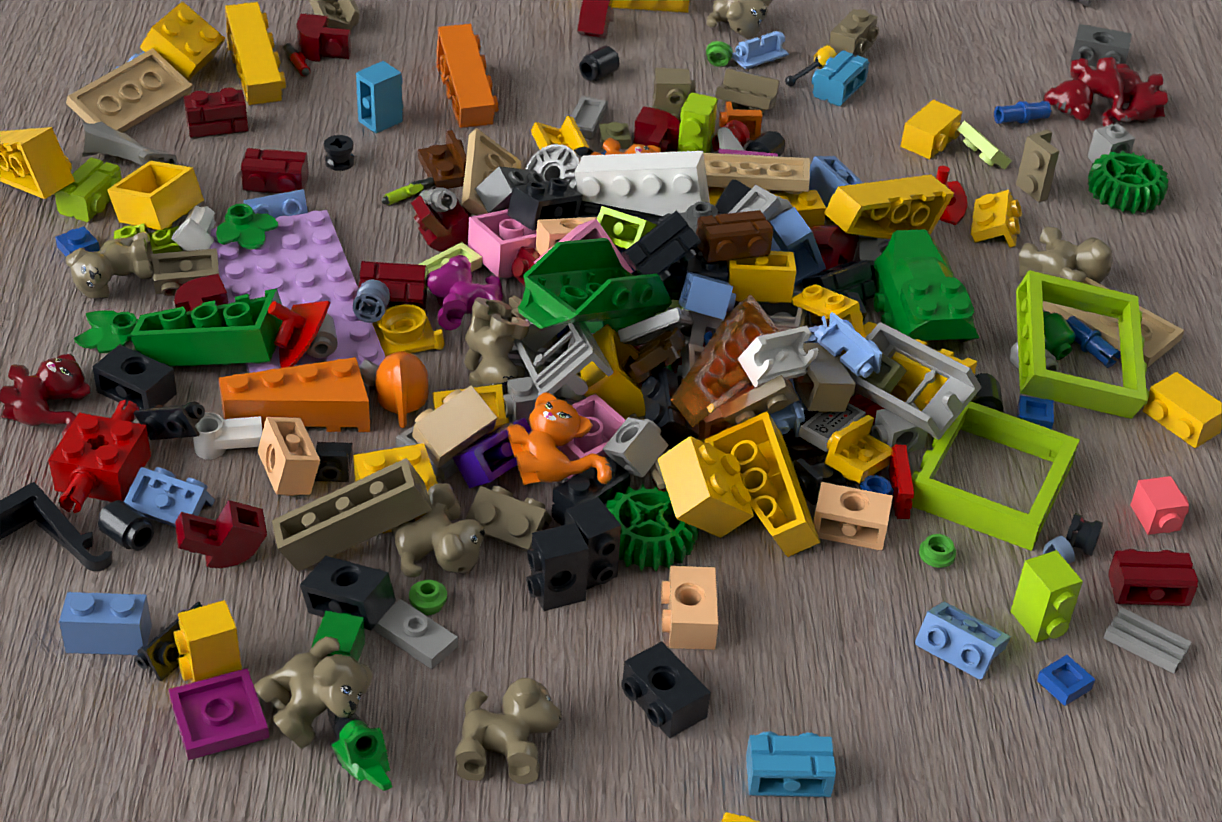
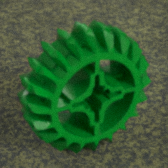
[1088,151,1169,214]
[606,484,698,572]

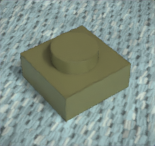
[599,122,631,149]
[859,354,907,394]

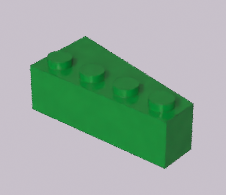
[130,288,282,366]

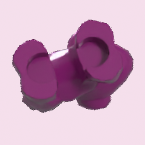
[426,255,503,330]

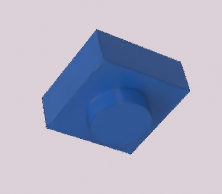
[55,226,100,256]
[1017,395,1054,430]
[1037,655,1095,706]

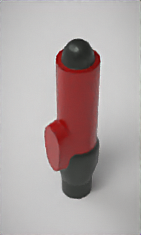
[283,43,310,76]

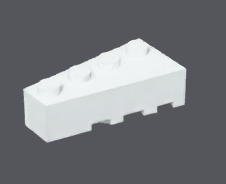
[574,151,710,216]

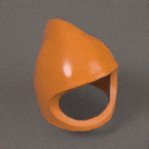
[375,351,429,428]

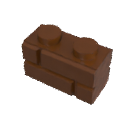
[696,210,773,263]

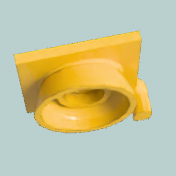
[372,304,445,357]

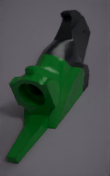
[327,708,393,791]

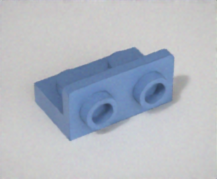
[124,467,215,527]
[915,601,1011,679]

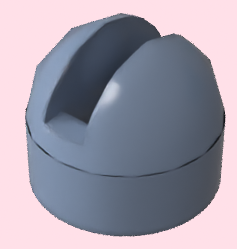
[1043,536,1075,564]

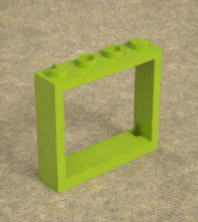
[1016,270,1149,419]
[912,401,1080,551]

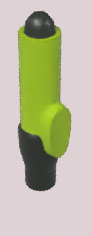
[382,177,435,205]

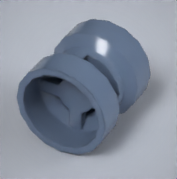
[353,279,390,323]

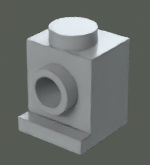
[503,377,539,428]

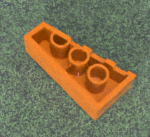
[436,24,498,128]
[218,357,370,432]

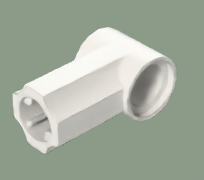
[171,206,216,251]
[193,412,263,459]

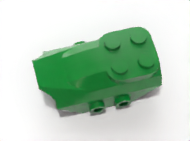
[874,229,979,342]
[517,238,672,331]

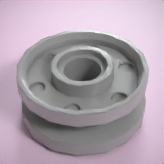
[526,144,582,190]

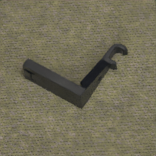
[0,482,113,571]

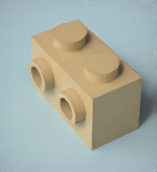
[412,385,497,468]

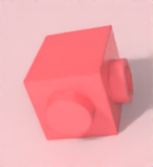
[1130,476,1189,535]

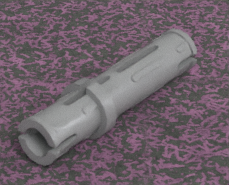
[420,187,457,212]

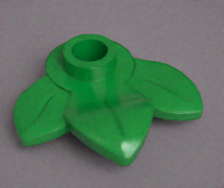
[216,204,279,249]
[74,310,138,353]

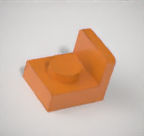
[719,102,762,140]

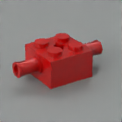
[49,400,151,513]

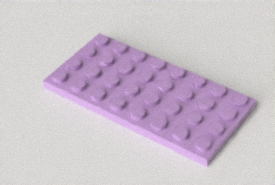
[209,210,385,373]

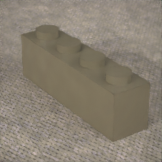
[272,458,433,572]

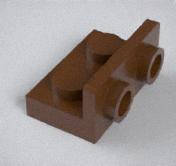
[418,130,467,189]

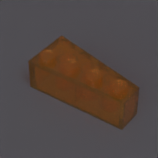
[671,294,780,427]

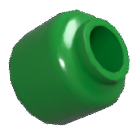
[1043,311,1076,360]

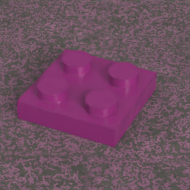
[168,668,269,761]

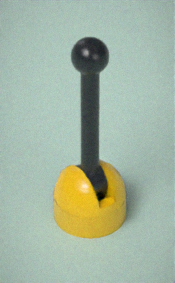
[785,46,837,86]

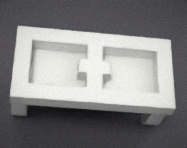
[738,326,818,388]

